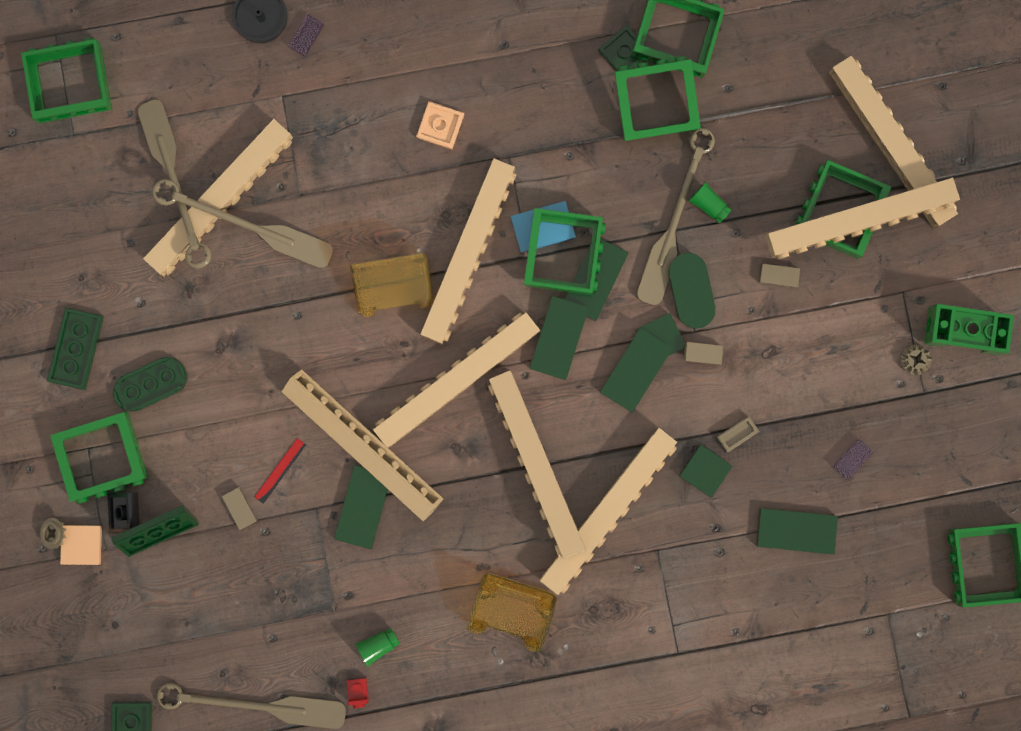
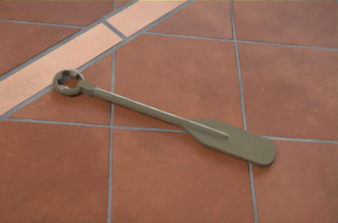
[138,100,212,269]
[637,128,715,305]
[152,179,333,268]
[157,682,346,729]

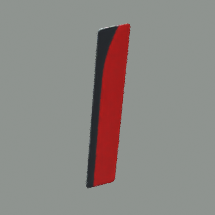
[255,439,306,504]

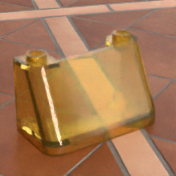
[350,254,434,317]
[466,574,557,653]

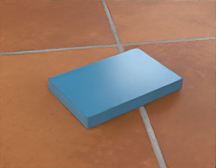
[511,201,576,253]

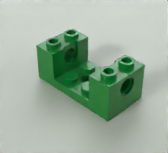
[924,304,1014,356]

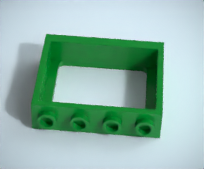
[631,0,725,78]
[21,38,113,124]
[614,56,701,141]
[795,160,891,259]
[524,208,606,295]
[50,412,149,504]
[947,522,1021,608]

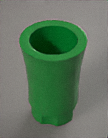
[688,181,732,223]
[355,628,400,667]

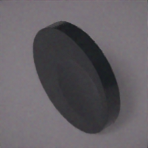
[232,0,288,43]

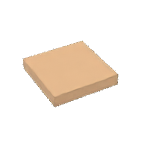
[416,101,464,150]
[60,525,102,565]

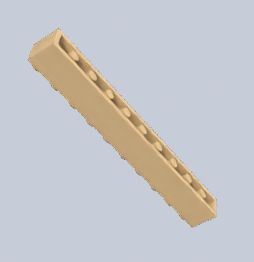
[829,56,958,229]
[143,119,293,276]
[420,159,517,345]
[765,178,960,260]
[373,312,540,448]
[282,370,443,521]
[488,371,586,559]
[539,428,677,595]

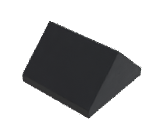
[107,492,139,533]

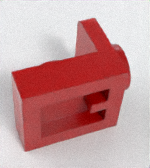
[347,677,369,708]

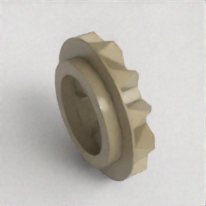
[901,344,932,375]
[40,518,67,549]

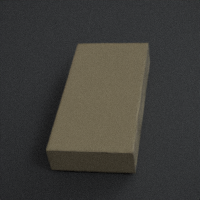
[759,264,800,288]
[683,342,723,365]
[717,416,760,453]
[222,487,257,530]

